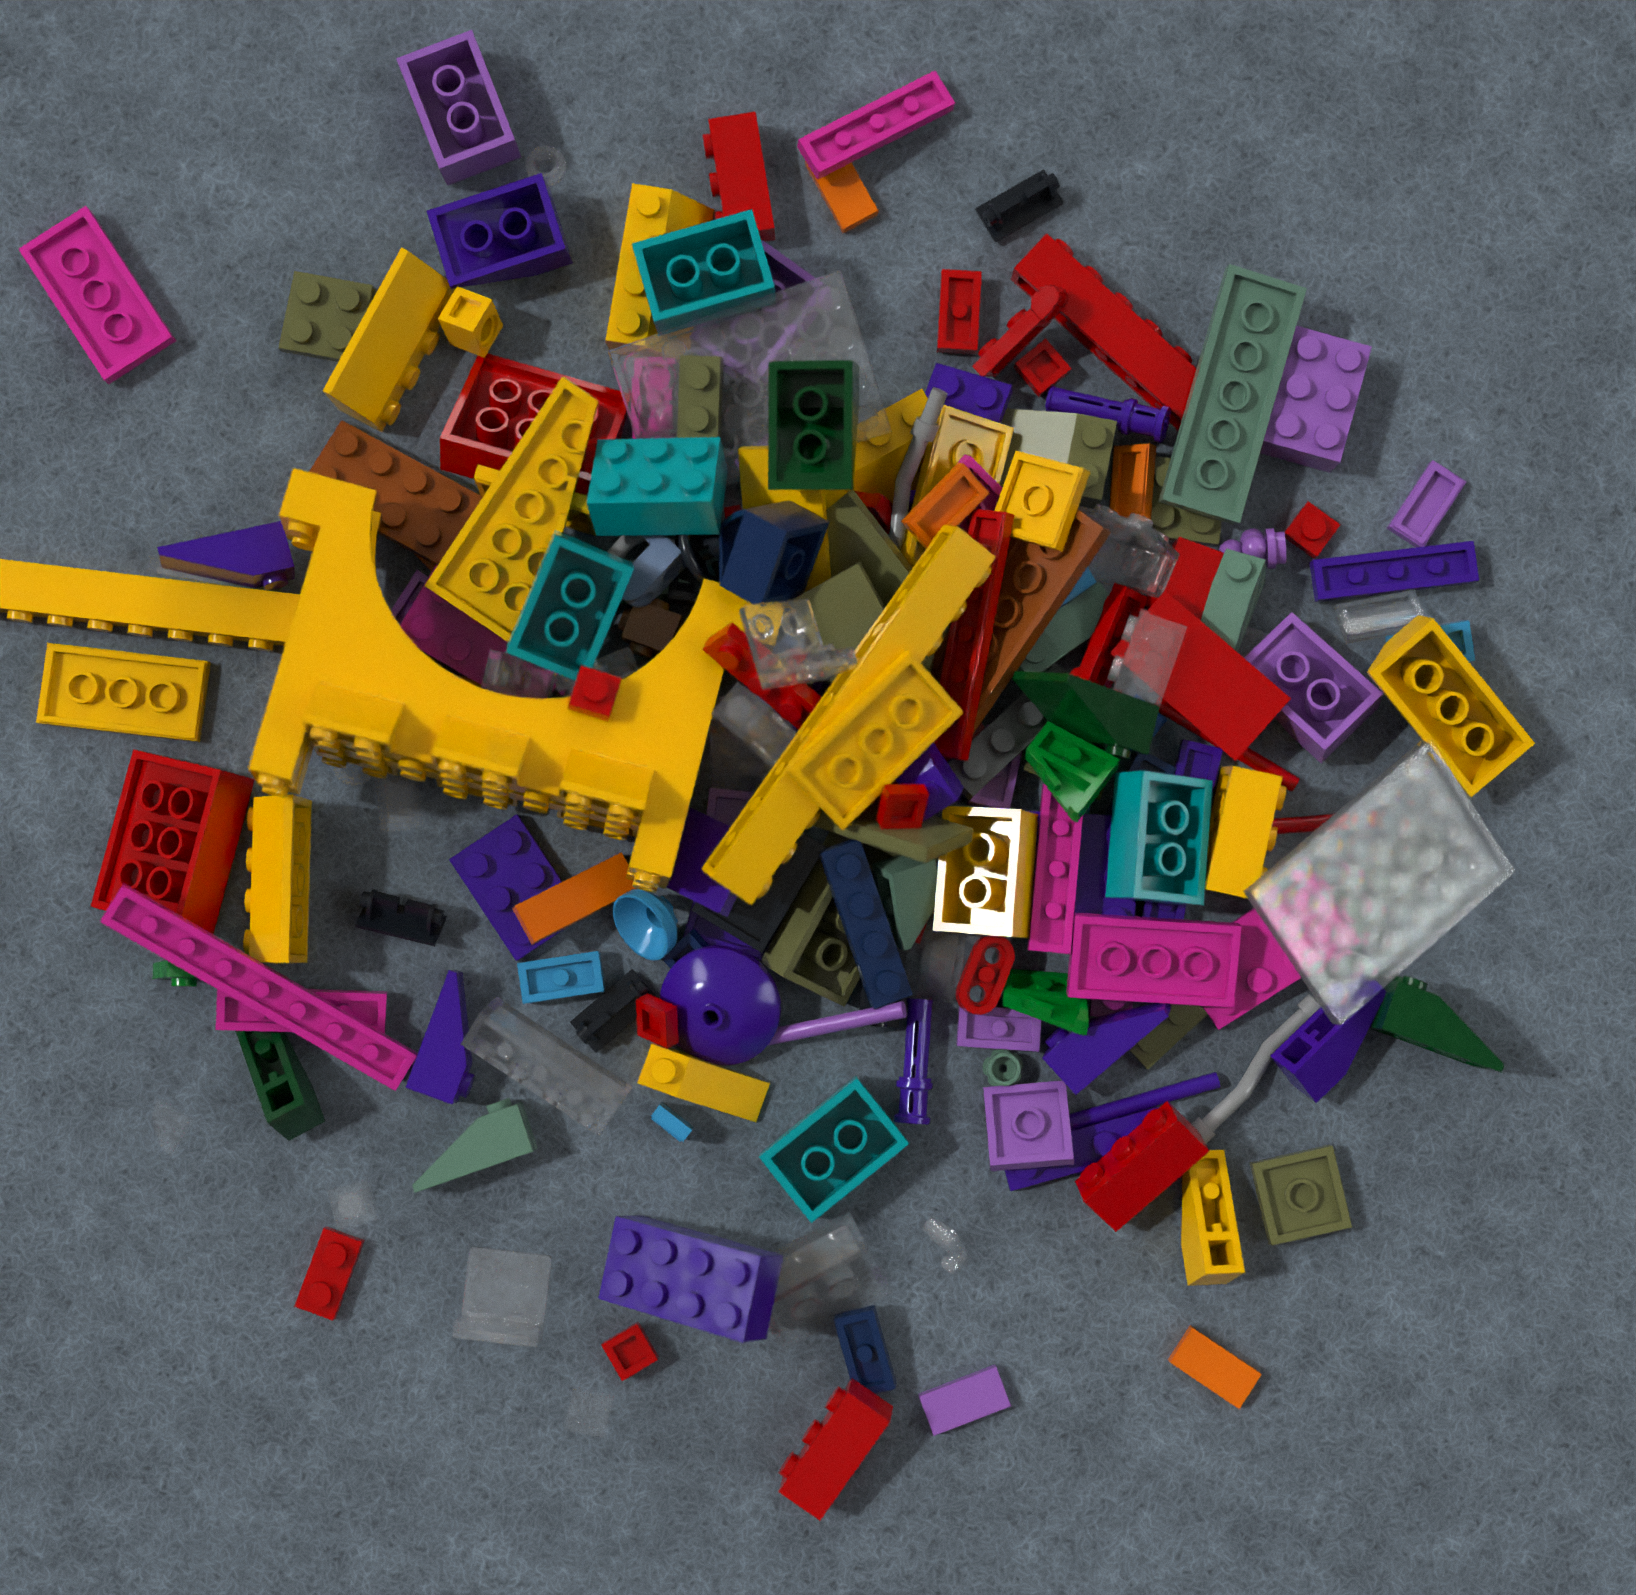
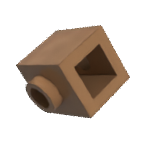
[618,598,684,658]

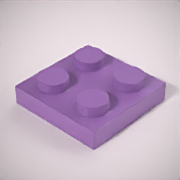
[983,1081,1074,1171]

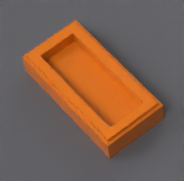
[805,161,878,233]
[1108,443,1156,528]
[901,463,990,549]
[1168,1325,1262,1409]

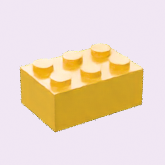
[1205,766,1286,900]
[933,806,1038,938]

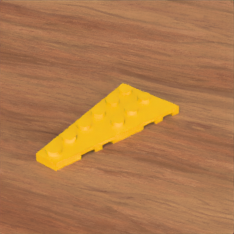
[425,377,599,642]

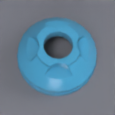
[613,889,678,960]

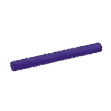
[1069,1072,1220,1130]

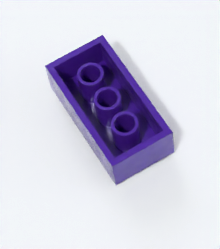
[598,1215,784,1343]

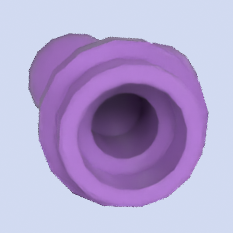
[1219,528,1286,569]

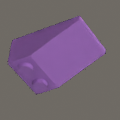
[1244,612,1383,763]

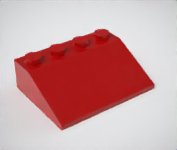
[440,353,632,496]
[90,749,255,934]

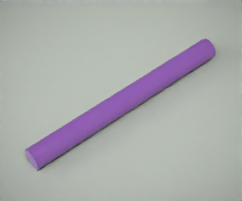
[767,1001,907,1046]

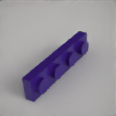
[1310,541,1479,602]
[1004,1106,1158,1191]

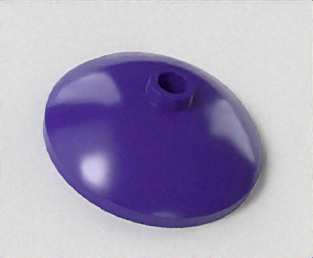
[660,945,781,1066]

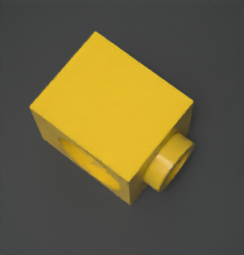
[438,286,503,358]

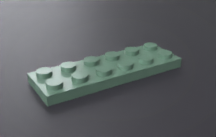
[1158,264,1307,525]

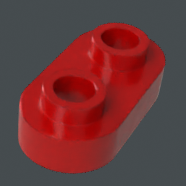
[956,935,1015,1015]

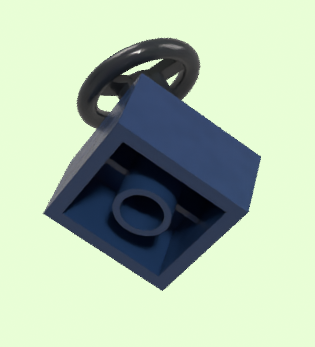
[678,500,829,608]

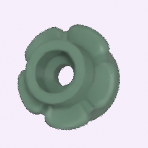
[983,1049,1023,1086]

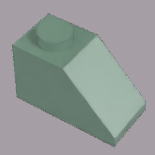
[872,855,938,951]

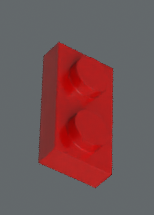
[937,269,982,355]
[294,1226,365,1321]

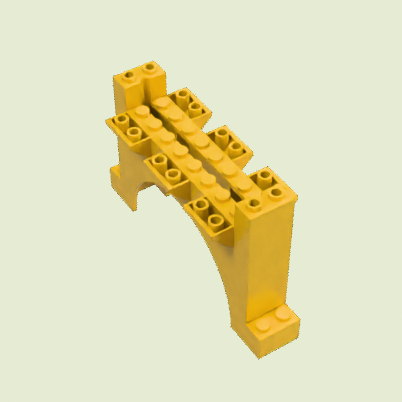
[248,468,784,893]

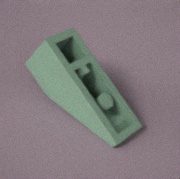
[1201,548,1266,652]
[1017,582,1109,672]
[412,1097,538,1193]

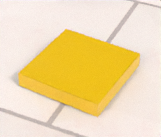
[994,451,1090,552]

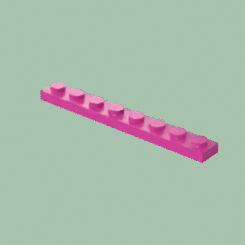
[100,884,418,1091]

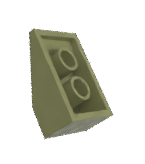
[1000,408,1117,510]

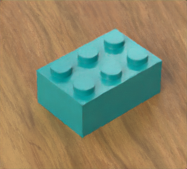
[632,209,777,337]
[586,437,728,536]
[506,530,634,681]
[1106,771,1213,905]
[759,1076,909,1223]

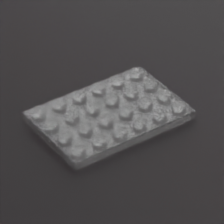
[608,270,892,487]
[1243,740,1515,1025]

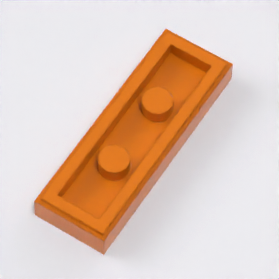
[513,852,637,945]

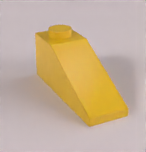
[637,1043,770,1122]
[1181,1150,1245,1286]

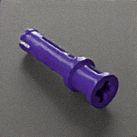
[1045,386,1171,443]
[894,998,933,1124]

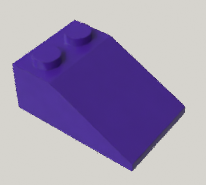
[426,173,573,289]

